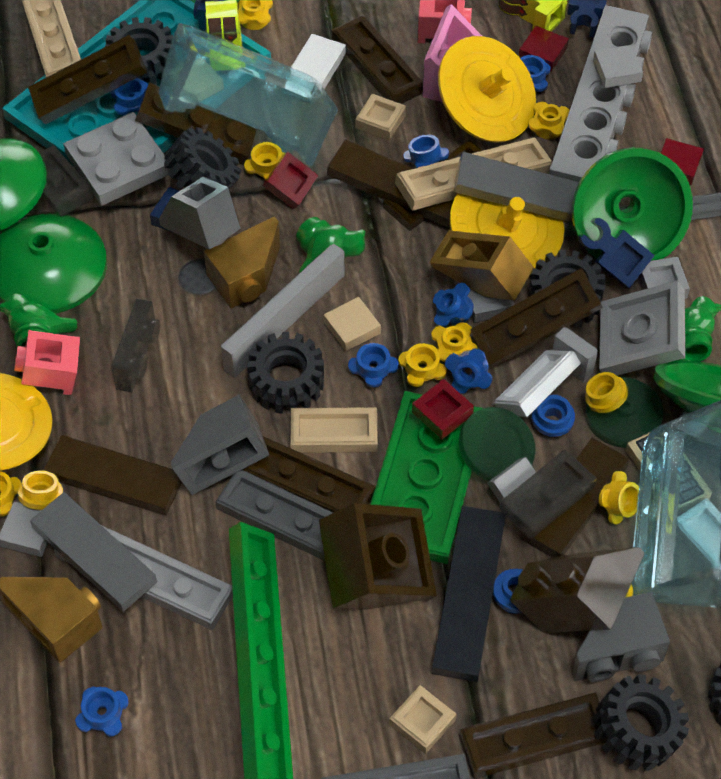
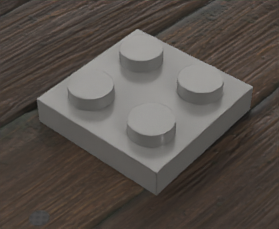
[63,112,171,206]
[599,280,685,376]

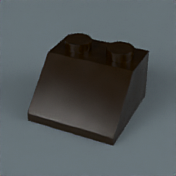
[319,503,437,610]
[510,547,645,633]

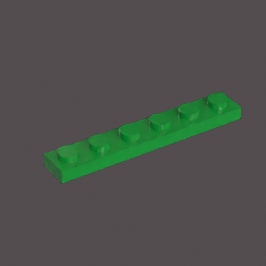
[229,522,293,779]

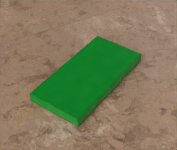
[371,391,488,564]

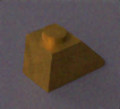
[204,216,280,309]
[429,230,534,301]
[0,577,103,663]

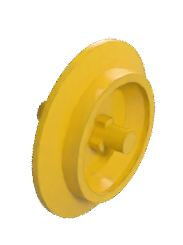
[438,36,536,143]
[450,193,565,275]
[0,373,52,471]

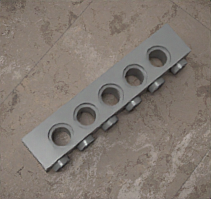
[549,5,653,184]

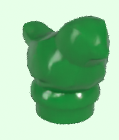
[296,217,366,273]
[0,294,77,347]
[680,296,721,362]

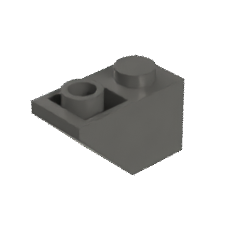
[159,177,241,250]
[572,592,670,682]

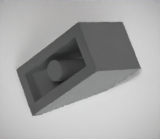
[171,395,269,495]

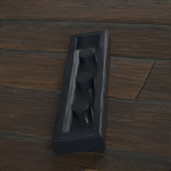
[432,505,506,682]

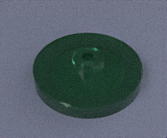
[585,377,663,448]
[459,407,536,481]

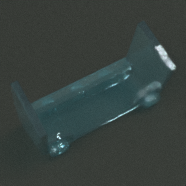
[159,23,338,166]
[631,400,721,608]

